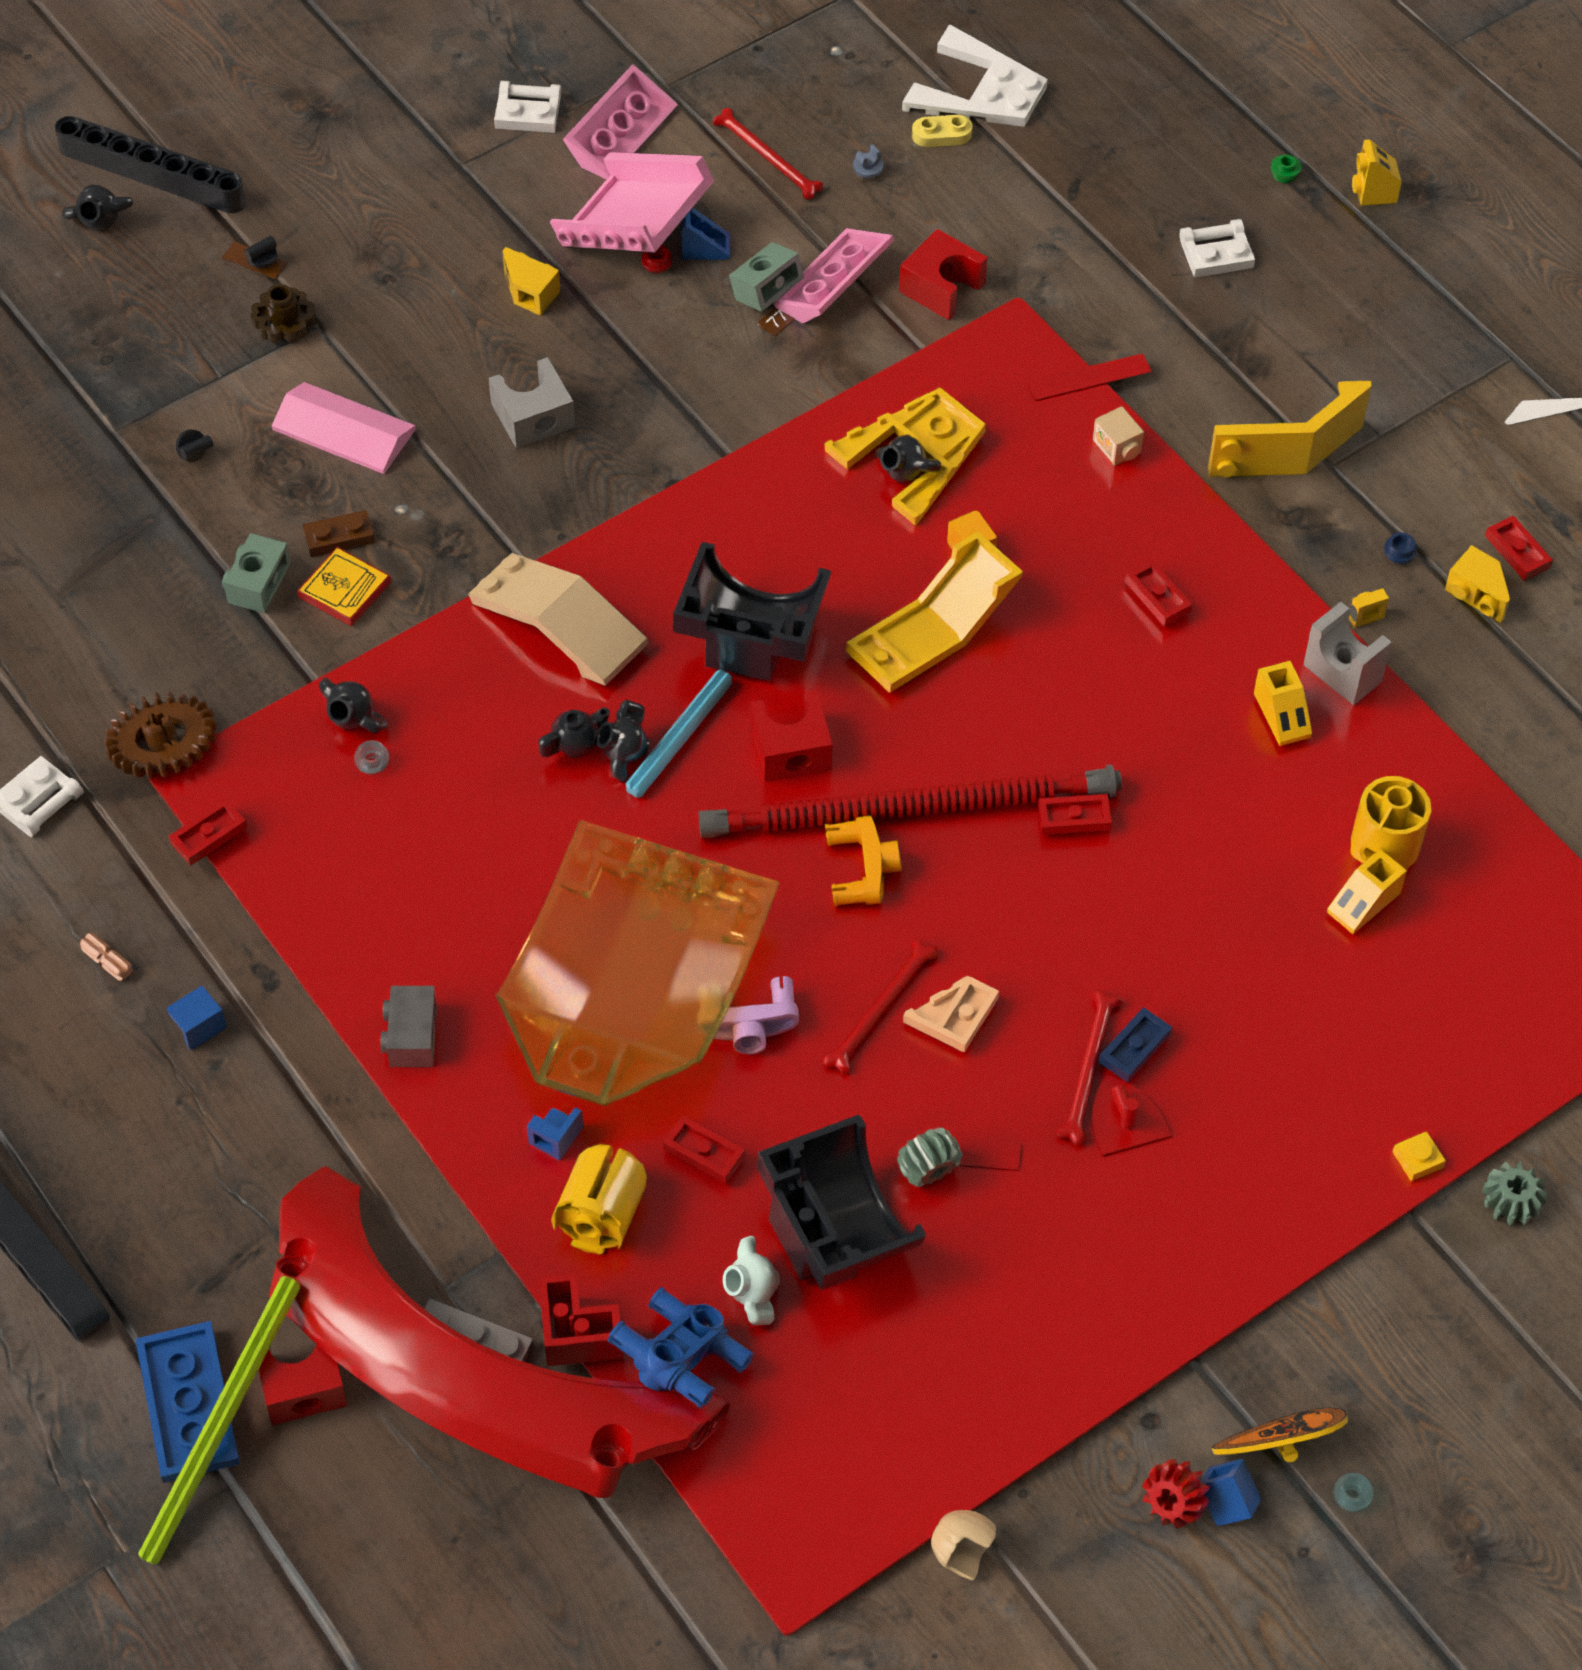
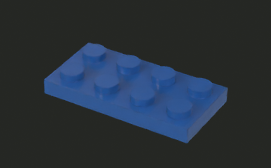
[135,1321,240,1483]

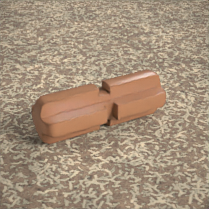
[80,933,133,981]

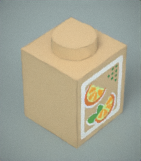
[1093,406,1144,466]

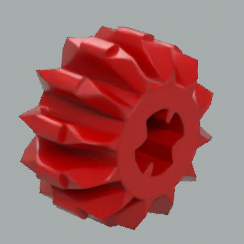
[1142,1458,1210,1529]

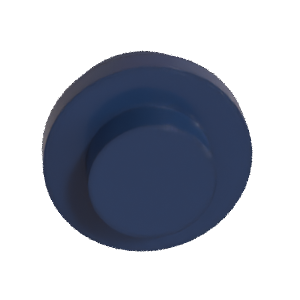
[1384,532,1418,564]

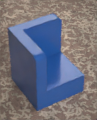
[167,986,227,1050]
[527,1107,584,1161]
[1200,1459,1261,1526]

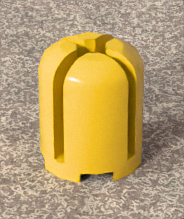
[551,1144,647,1254]

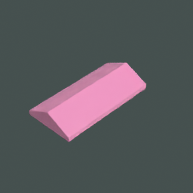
[563,64,678,180]
[773,228,894,323]
[272,382,416,474]

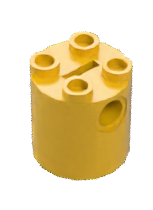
[1350,776,1431,869]

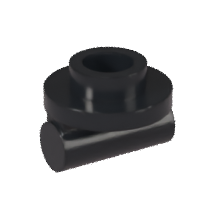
[244,235,278,268]
[176,429,214,462]

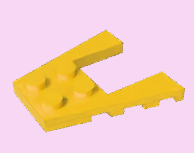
[825,388,986,526]

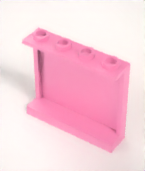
[550,152,714,252]

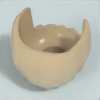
[931,1510,996,1580]

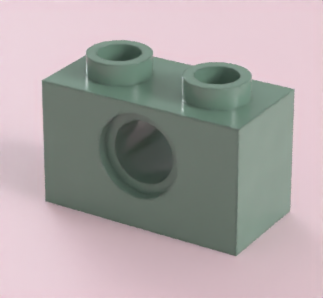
[729,242,804,312]
[222,533,291,613]

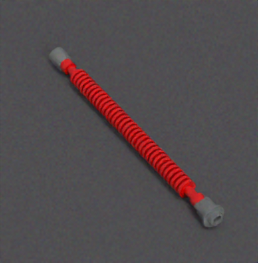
[698,764,1122,839]

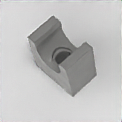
[489,357,575,449]
[1303,602,1392,705]

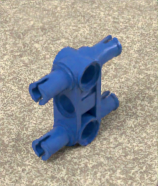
[607,1287,754,1409]

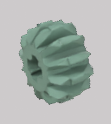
[897,1128,963,1187]
[1482,1161,1548,1226]

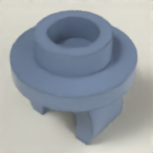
[853,144,883,178]

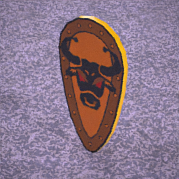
[1212,1407,1348,1462]

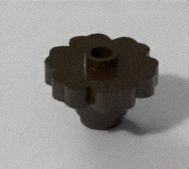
[251,284,316,343]

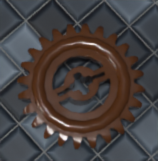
[104,691,217,778]

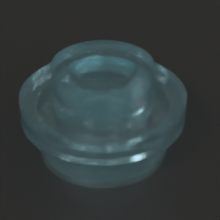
[354,740,389,774]
[1334,1473,1373,1512]

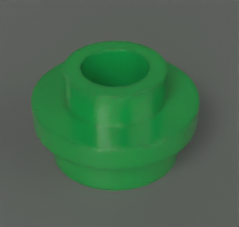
[1271,155,1301,183]

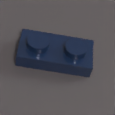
[1099,1007,1172,1083]

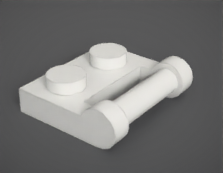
[494,81,561,133]
[1179,219,1255,278]
[0,756,84,837]

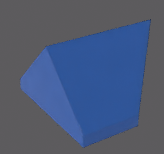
[681,208,730,260]

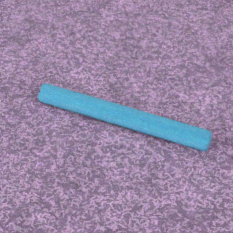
[626,670,732,798]

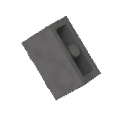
[381,986,437,1067]

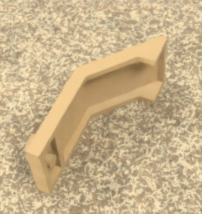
[468,553,649,686]

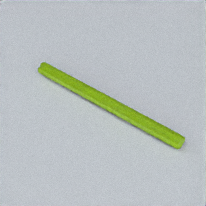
[139,1276,300,1565]

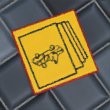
[297,547,391,627]

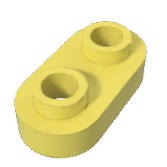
[912,115,972,147]

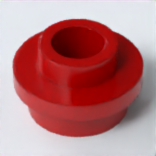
[641,244,673,273]

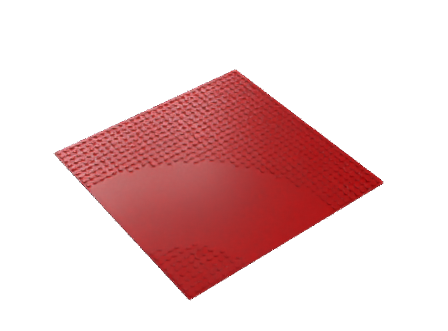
[149,298,1582,1636]

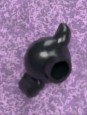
[62,184,133,232]
[876,434,942,484]
[319,678,388,734]
[597,700,650,782]
[538,707,610,757]

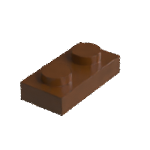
[302,510,375,557]

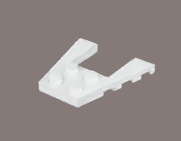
[902,25,1048,127]

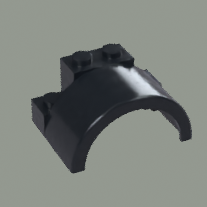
[673,542,831,681]
[756,1115,926,1291]

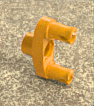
[825,816,902,907]

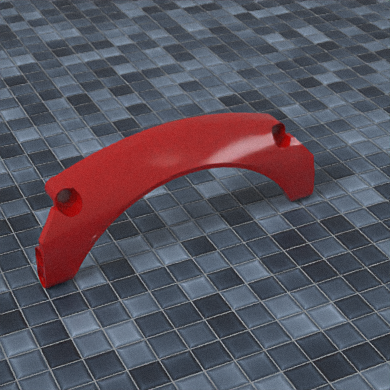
[269,1166,731,1498]

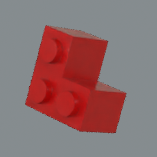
[539,1273,624,1367]

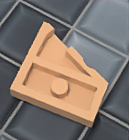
[903,976,999,1052]

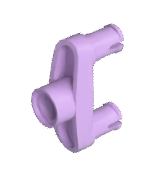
[697,976,799,1054]

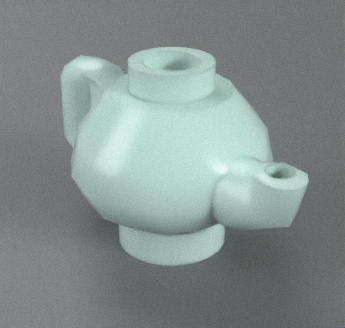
[723,1236,780,1325]

